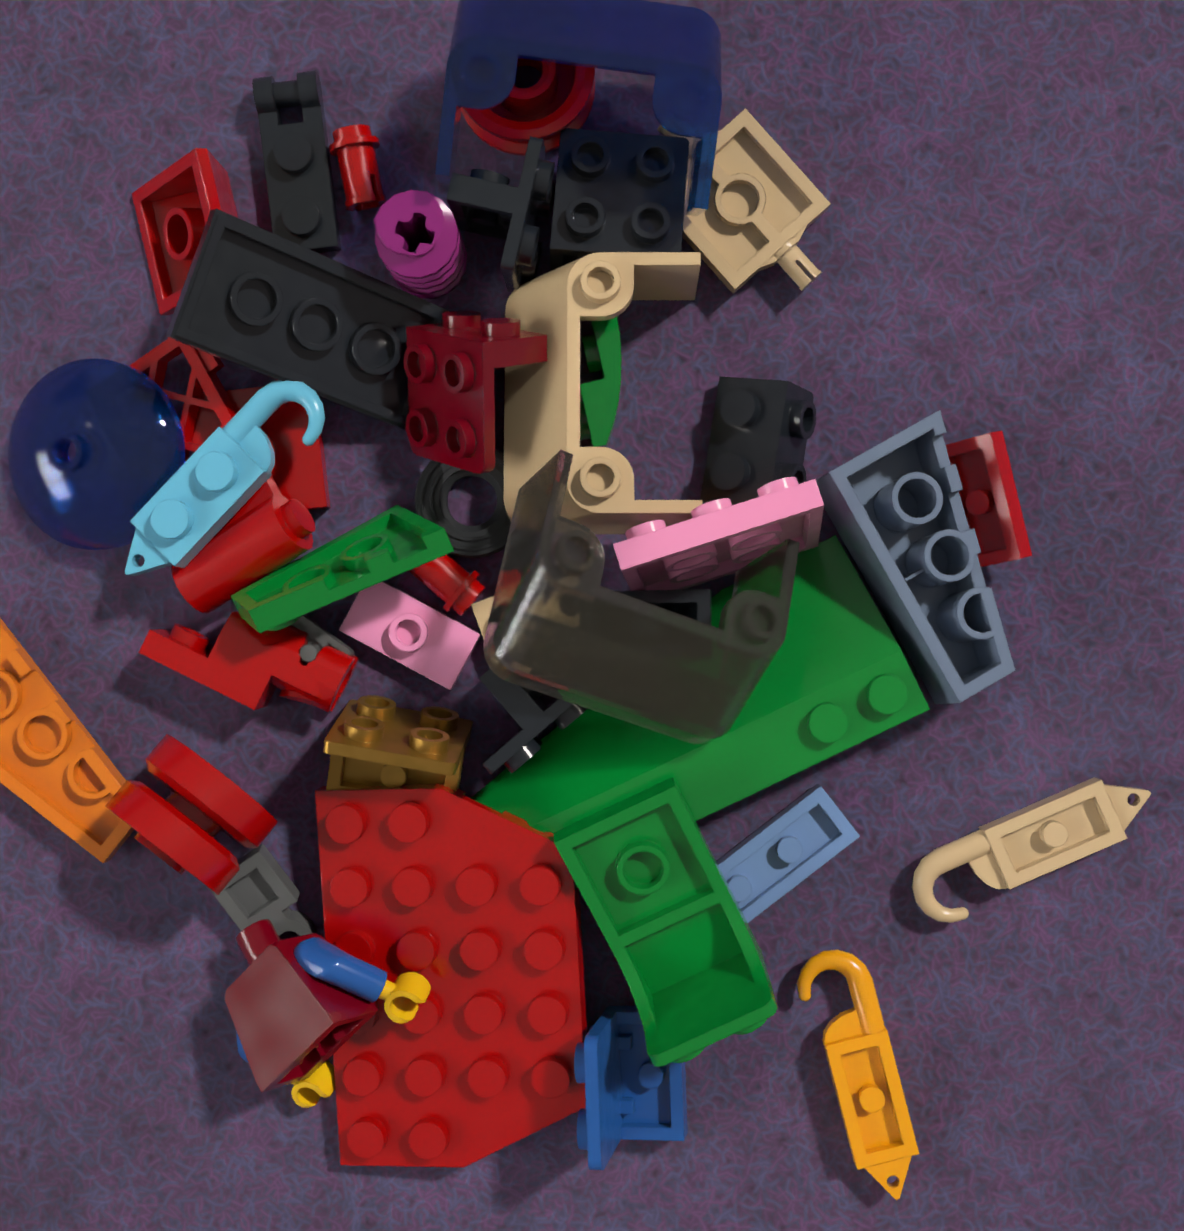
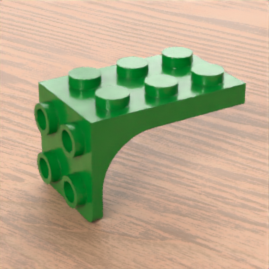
[554,777,778,1067]

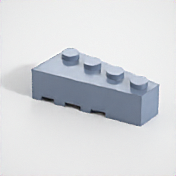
[816,410,1015,704]

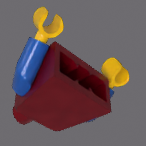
[225,919,431,1108]

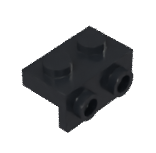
[700,376,816,505]

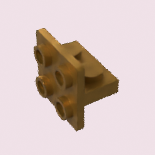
[323,695,473,791]

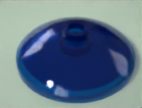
[8,358,185,550]

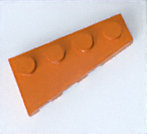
[0,618,134,863]

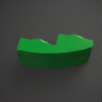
[580,317,622,447]

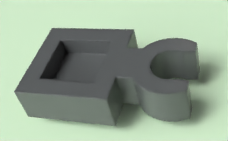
[208,843,316,940]

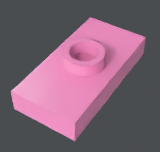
[339,581,482,690]

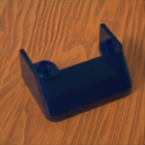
[435,0,722,216]

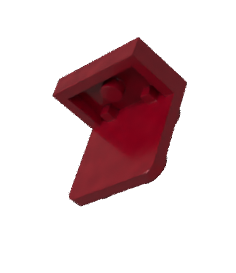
[404,311,547,474]

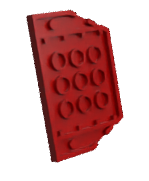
[315,783,587,1168]

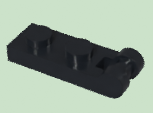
[252,70,341,253]

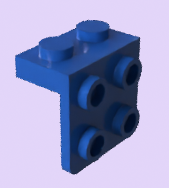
[574,1006,688,1170]

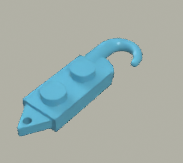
[125,380,325,576]

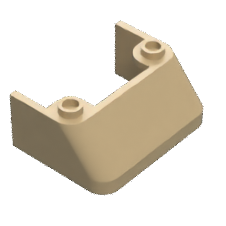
[503,252,702,534]

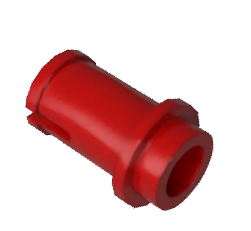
[329,124,386,211]
[406,555,486,616]

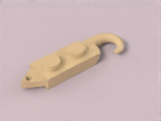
[912,777,1151,923]

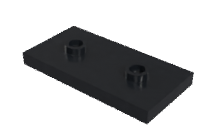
[166,209,449,431]

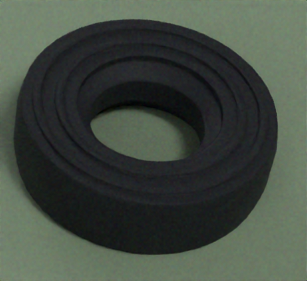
[415,449,521,558]

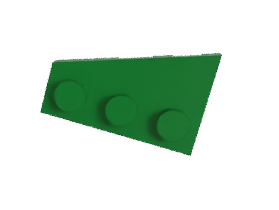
[230,505,454,633]

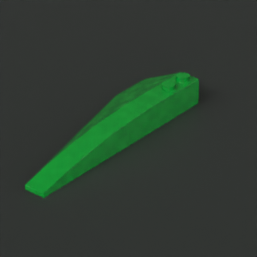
[323,535,930,922]

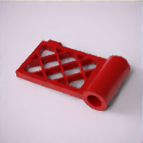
[86,338,315,614]

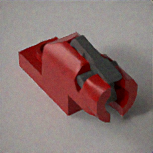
[138,611,358,713]

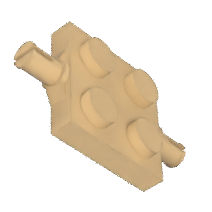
[657,108,831,294]

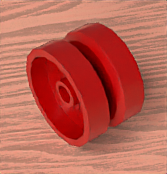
[105,734,278,895]

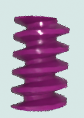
[374,190,467,299]

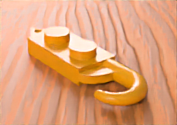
[797,949,919,1200]

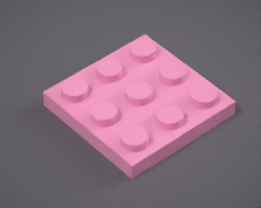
[613,477,824,591]

